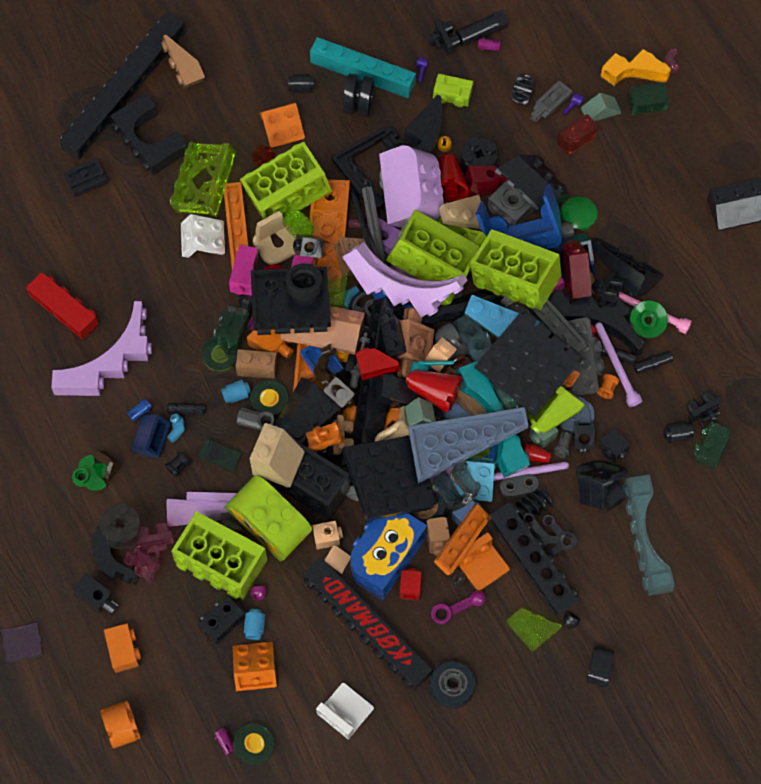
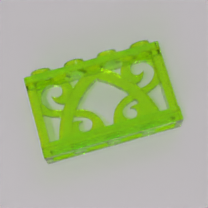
[170,142,236,216]

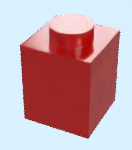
[400,568,421,600]

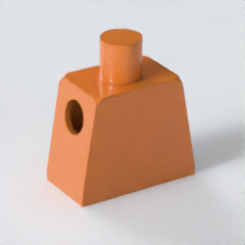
[247,330,294,359]

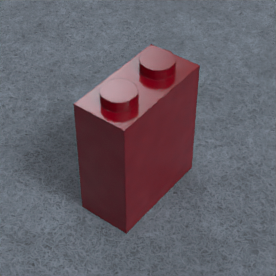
[561,240,592,299]

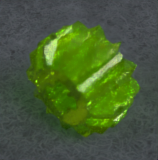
[283,210,314,238]

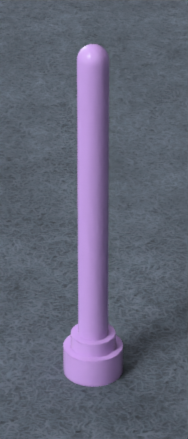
[595,322,643,407]
[494,461,569,481]

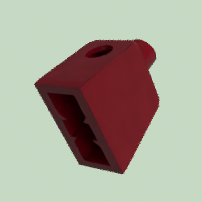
[465,165,507,197]

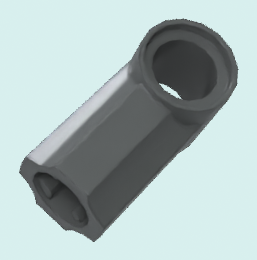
[236,408,275,431]

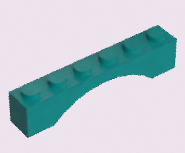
[454,360,530,478]

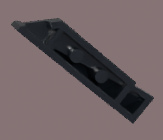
[422,289,504,325]

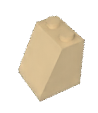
[250,423,305,488]

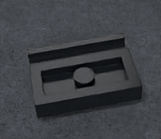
[63,158,108,197]

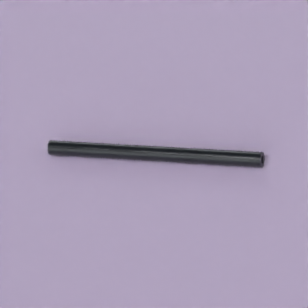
[349,189,379,259]

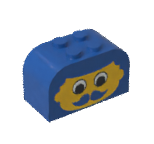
[350,514,427,601]

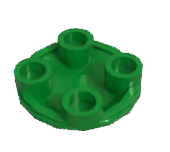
[561,196,598,231]

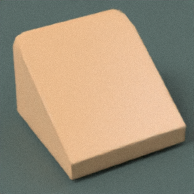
[324,545,351,574]

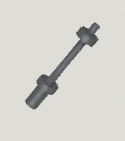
[349,333,370,389]

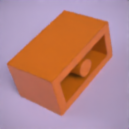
[104,623,141,673]

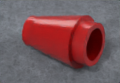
[523,443,551,463]

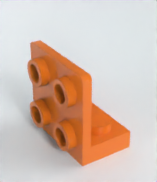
[259,103,305,148]
[458,532,510,591]
[233,642,277,692]

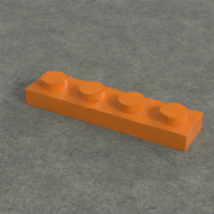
[434,504,489,575]

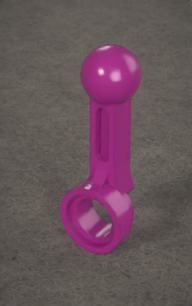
[431,590,486,625]

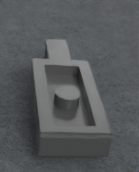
[530,81,573,123]

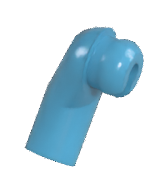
[167,414,185,443]

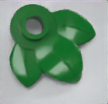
[72,455,108,491]

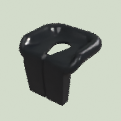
[575,461,628,510]

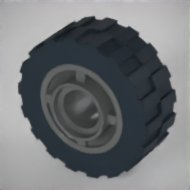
[430,661,475,709]

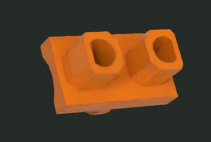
[306,422,343,451]

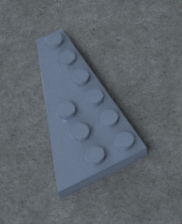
[408,407,528,483]

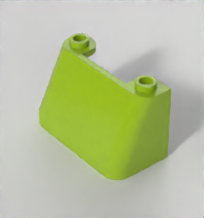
[497,385,585,434]

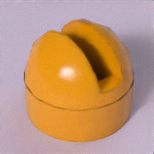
[437,136,452,152]

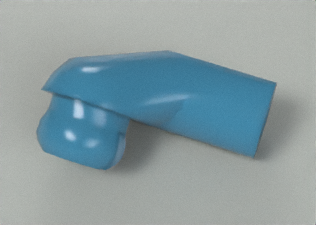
[340,286,360,309]

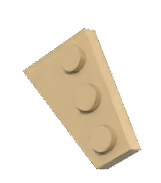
[438,195,481,229]

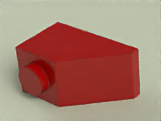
[356,348,400,380]

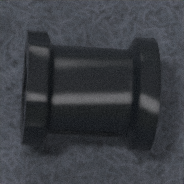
[165,452,190,477]

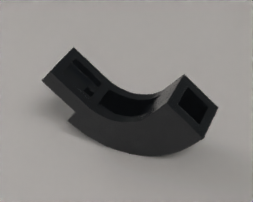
[92,520,140,585]

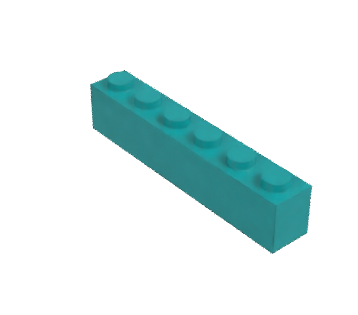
[310,37,416,99]

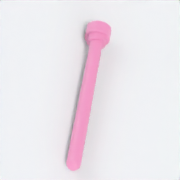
[619,292,692,335]

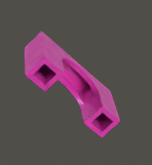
[229,245,313,296]

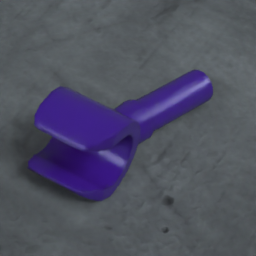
[416,57,428,83]
[562,94,584,115]

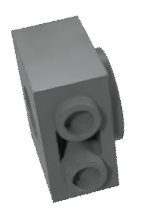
[487,180,534,226]

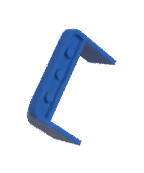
[475,184,563,250]

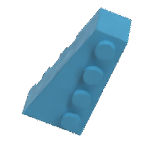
[464,295,540,338]

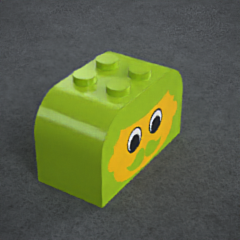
[224,475,312,562]

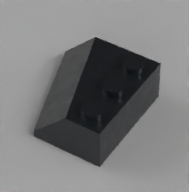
[495,155,570,211]
[274,377,341,447]

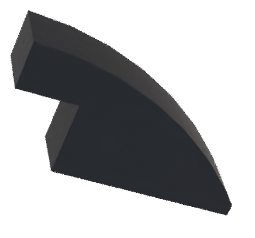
[404,94,443,154]

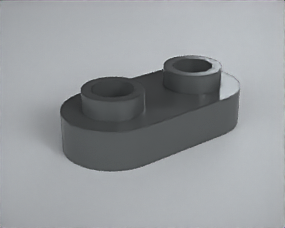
[500,474,539,499]

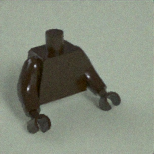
[313,344,360,408]

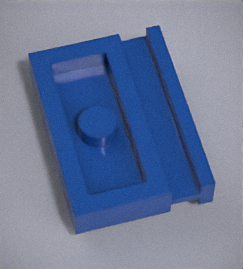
[300,346,343,378]

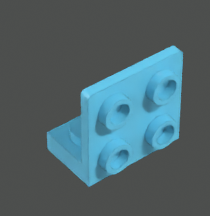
[453,456,497,502]

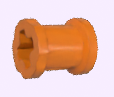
[597,374,619,399]

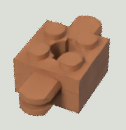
[395,307,434,379]

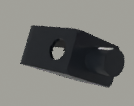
[73,573,119,615]

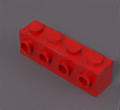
[26,272,98,340]

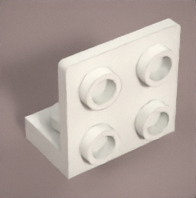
[181,214,225,258]
[316,683,374,740]

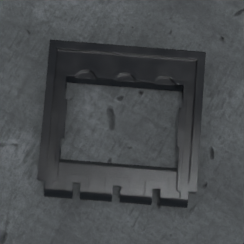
[331,126,408,211]

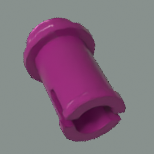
[478,37,500,51]
[214,728,237,756]

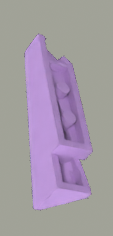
[167,492,237,527]

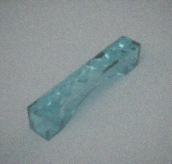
[622,475,675,596]

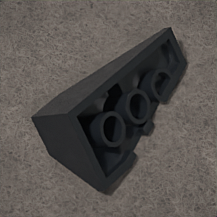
[589,238,664,297]

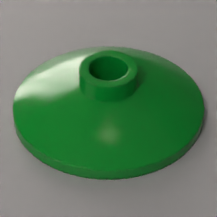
[630,301,668,338]

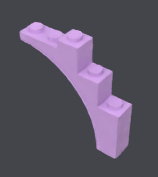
[342,242,467,317]
[51,301,152,396]

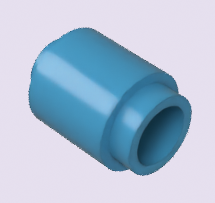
[221,380,251,404]
[244,609,265,640]

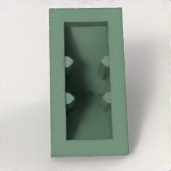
[581,93,621,124]

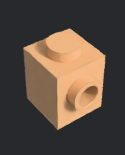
[424,338,457,373]
[312,521,343,550]

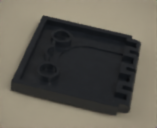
[251,266,331,335]
[474,311,581,417]
[341,436,438,522]

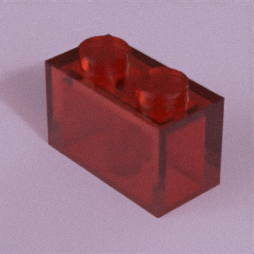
[557,114,598,156]

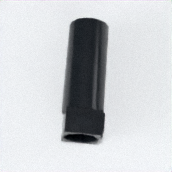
[455,9,509,46]

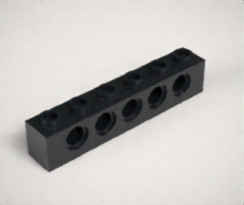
[486,502,579,616]

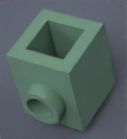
[405,398,436,426]
[529,427,558,448]

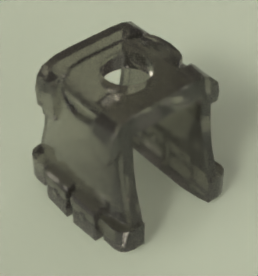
[431,460,481,511]

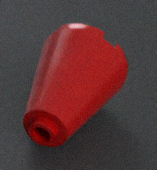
[439,154,469,204]
[406,370,462,413]

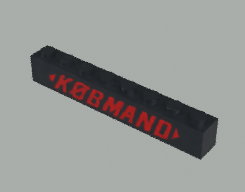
[303,557,432,691]

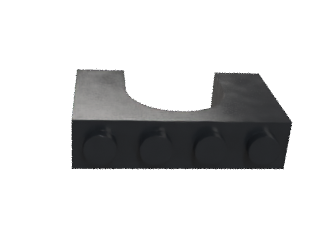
[111,93,189,175]

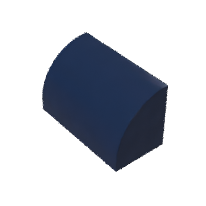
[130,414,171,458]

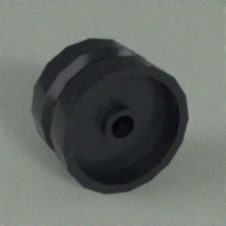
[343,73,375,116]

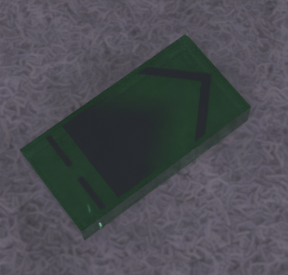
[198,439,242,472]

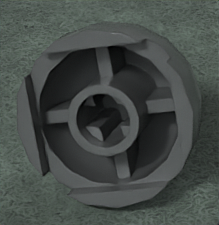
[434,322,469,361]

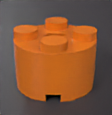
[100,700,141,749]

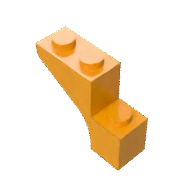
[601,49,671,86]

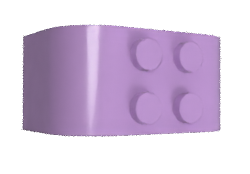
[379,145,444,228]

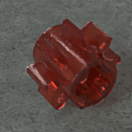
[252,145,275,167]

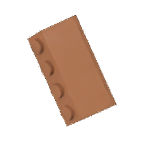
[281,306,365,355]

